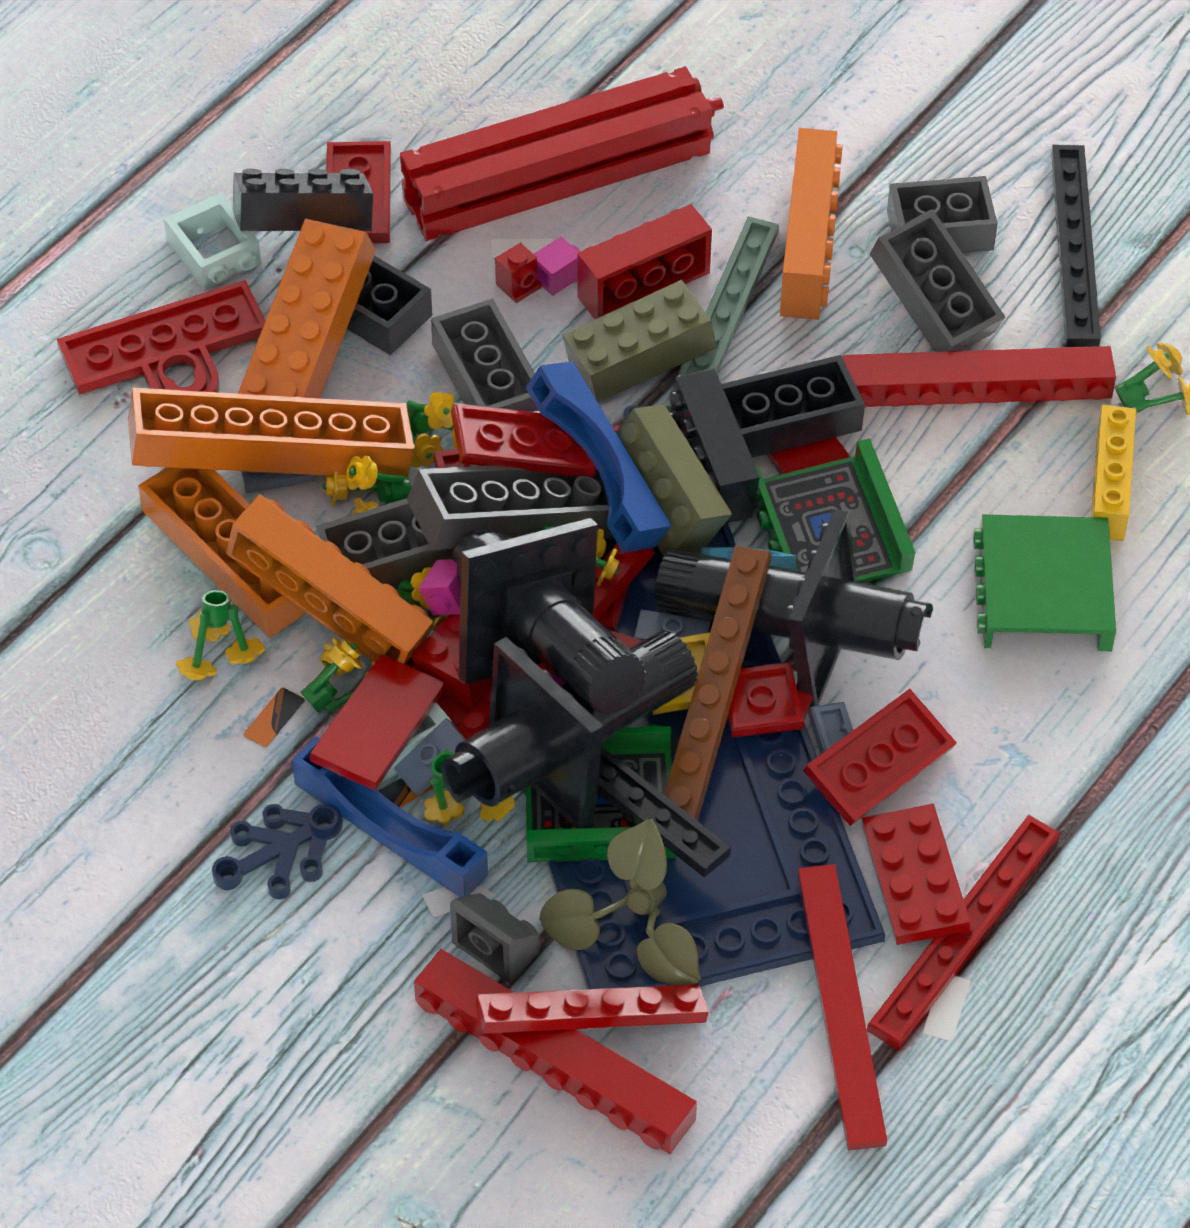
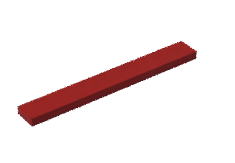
[867,814,1060,1051]
[797,864,887,1151]

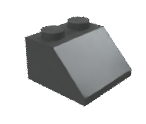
[450,893,539,984]

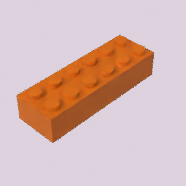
[780,128,843,320]
[238,219,376,398]
[138,467,307,638]
[226,494,433,666]

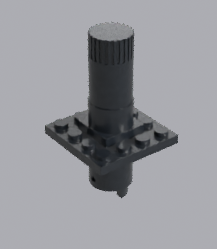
[655,509,933,709]
[452,518,647,715]
[441,630,698,829]

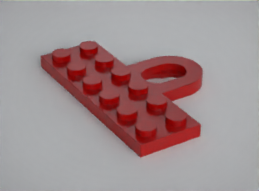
[57,280,266,395]

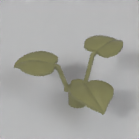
[539,818,701,985]

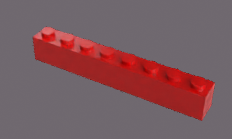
[842,346,1116,407]
[414,948,697,1155]

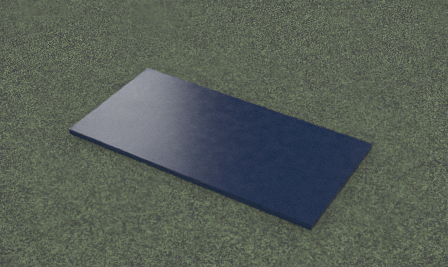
[523,523,886,989]

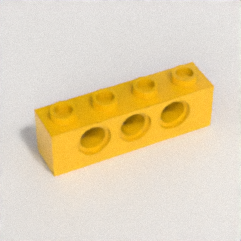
[1091,405,1136,541]

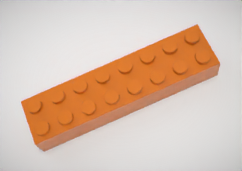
[128,388,414,478]

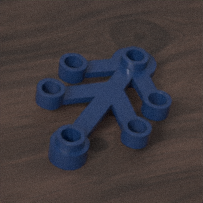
[212,804,343,900]

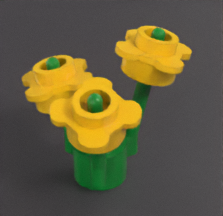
[322,456,412,515]
[300,637,375,713]

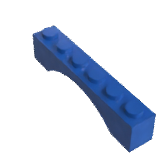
[525,361,672,553]
[292,736,488,897]

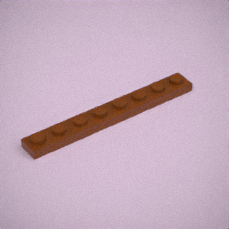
[664,545,772,821]

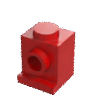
[495,242,542,303]

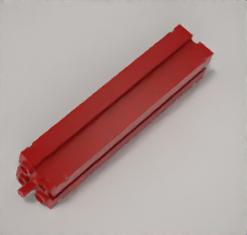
[400,66,724,241]

